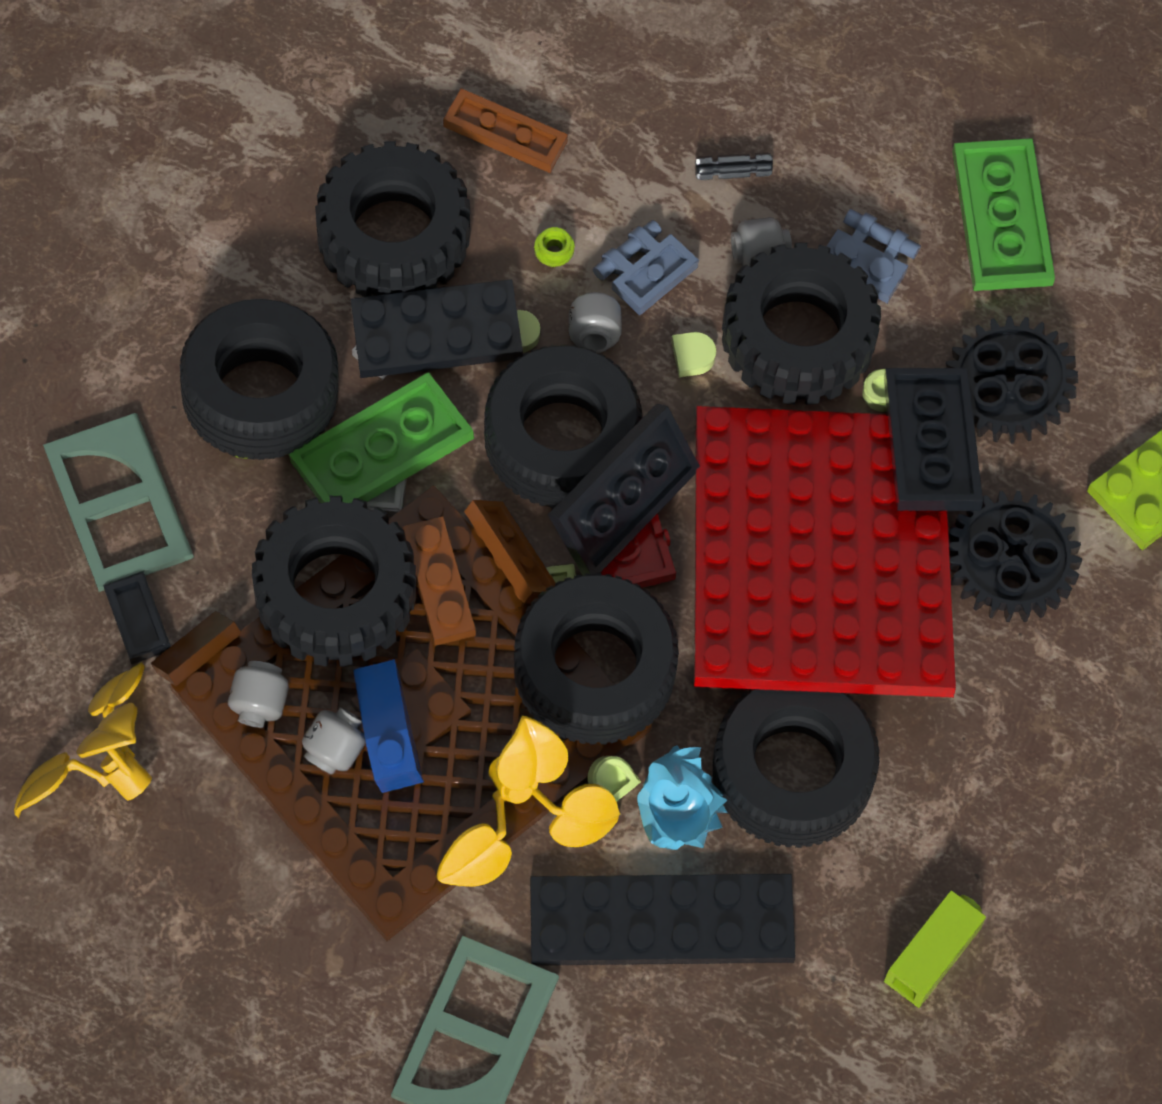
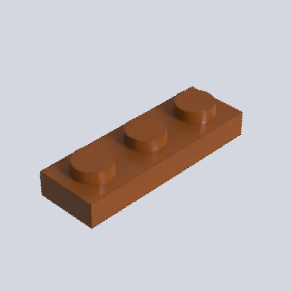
[443,88,568,173]
[464,500,556,604]
[402,516,476,646]

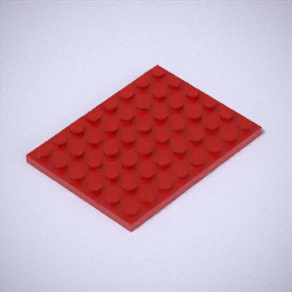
[694,406,956,698]

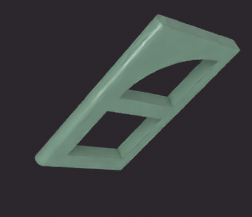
[43,413,194,592]
[391,936,559,1104]

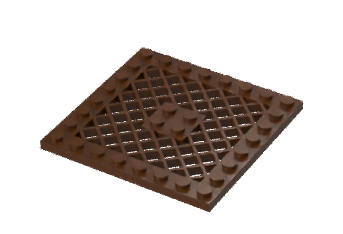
[170,485,652,941]

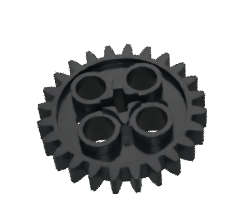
[946,316,1078,444]
[948,491,1082,622]

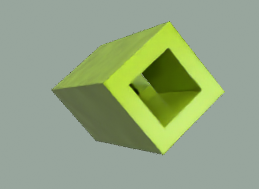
[884,890,986,1008]

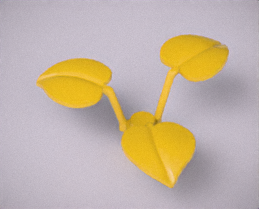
[14,663,152,819]
[436,716,620,887]

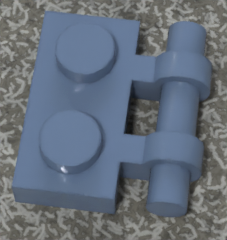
[827,209,921,304]
[593,220,699,316]

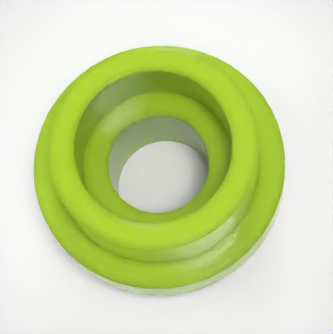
[534,227,575,267]

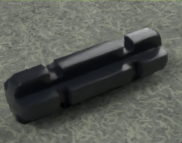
[695,152,773,180]

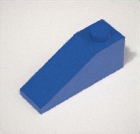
[353,659,424,793]

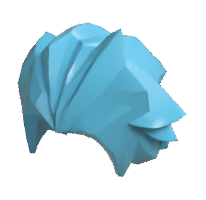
[637,745,728,850]

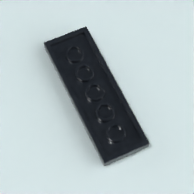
[530,874,795,966]

